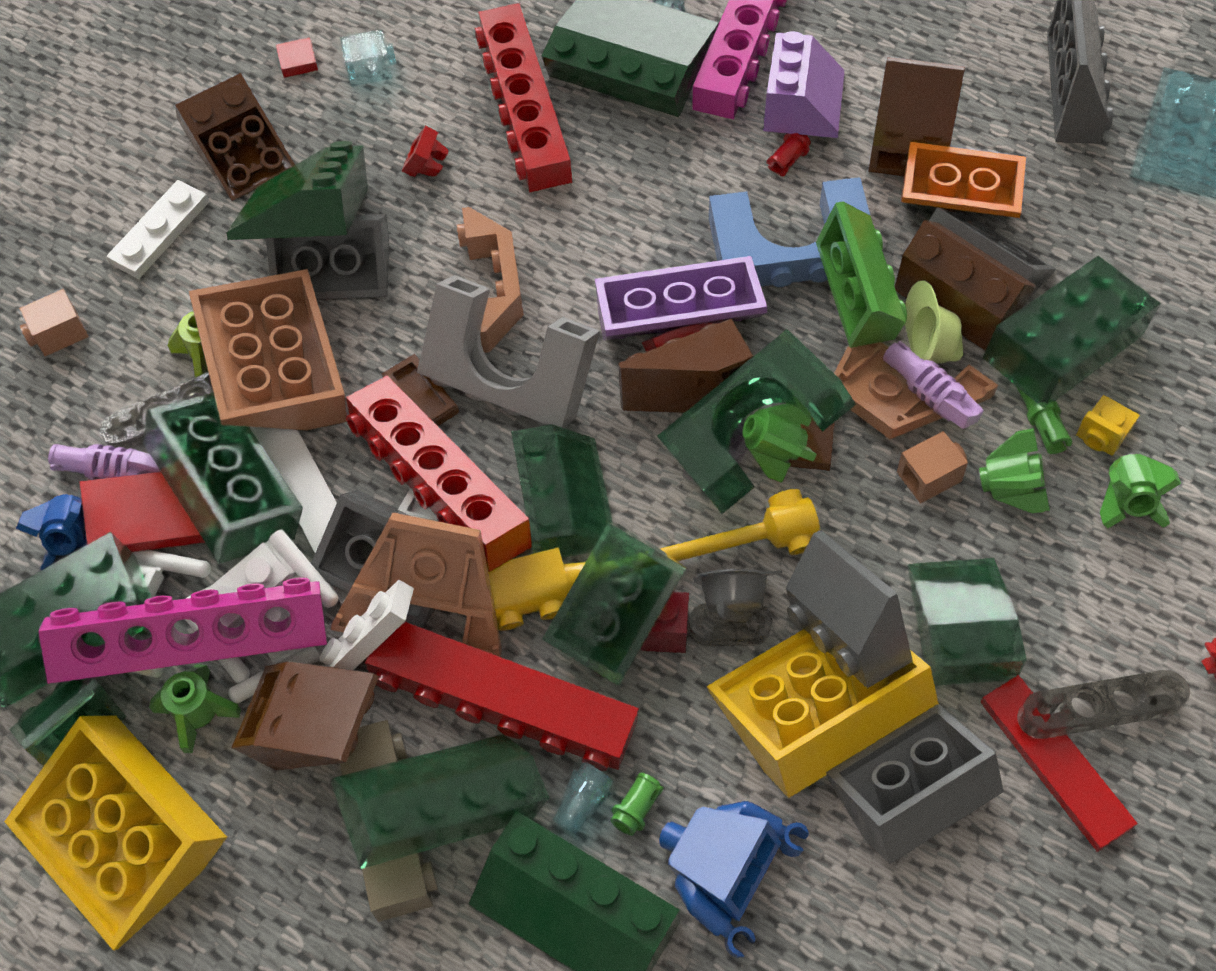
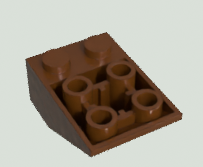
[868,57,965,176]
[175,73,295,201]
[618,319,754,414]
[231,661,379,770]

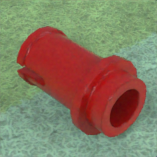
[766,133,811,177]

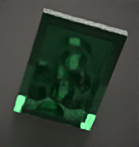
[908,558,1027,686]

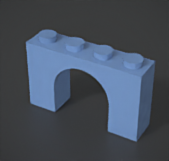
[709,177,870,287]

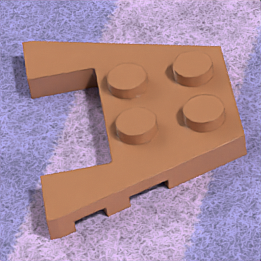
[827,342,998,439]
[331,513,502,657]

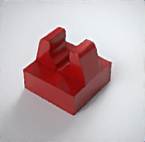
[401,125,449,177]

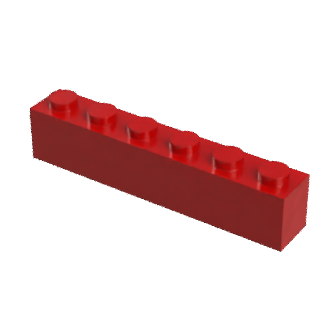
[365,622,639,771]

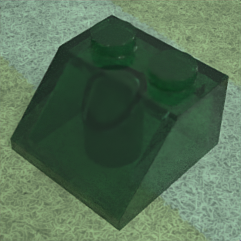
[9,677,127,767]

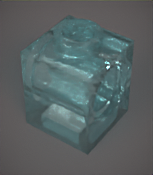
[340,30,397,86]

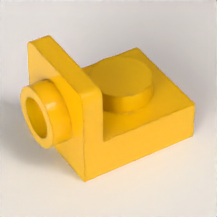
[1076,394,1140,456]

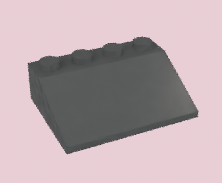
[1047,0,1113,144]

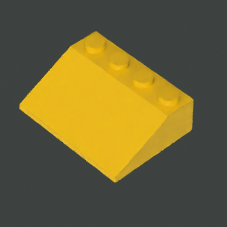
[707,629,939,798]
[4,716,227,950]

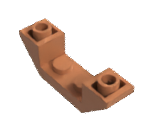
[457,207,524,353]

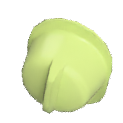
[905,281,963,364]

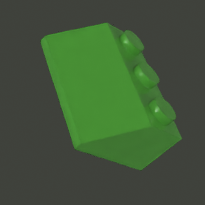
[816,201,907,348]

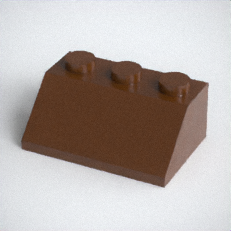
[895,220,1036,354]

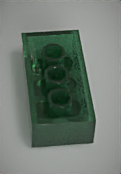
[982,256,1161,408]
[143,393,303,564]
[0,532,152,708]

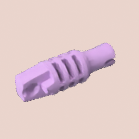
[883,341,984,429]
[48,444,167,480]

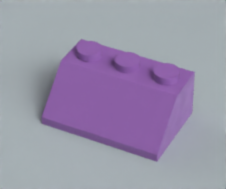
[763,31,845,138]

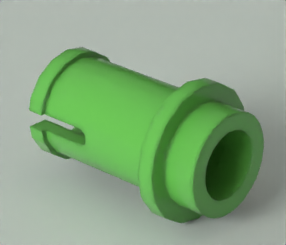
[610,773,663,836]

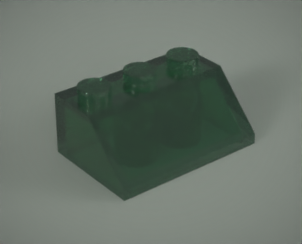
[511,424,618,558]
[542,523,687,686]

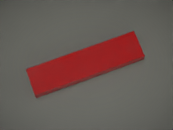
[980,675,1138,852]

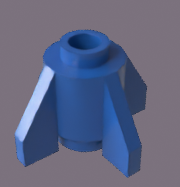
[16,494,101,572]

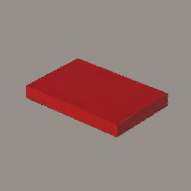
[79,466,220,558]

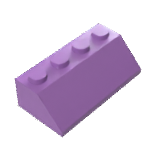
[595,256,767,340]

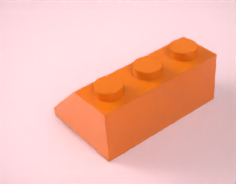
[901,142,1026,218]

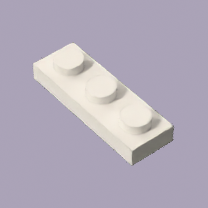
[106,180,209,279]
[320,580,414,670]

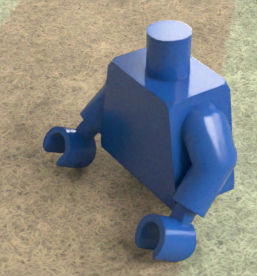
[659,801,809,958]

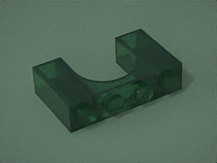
[657,329,856,514]

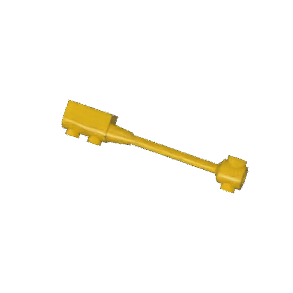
[488,489,820,631]

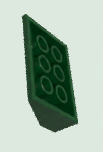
[541,0,719,117]
[226,141,368,240]

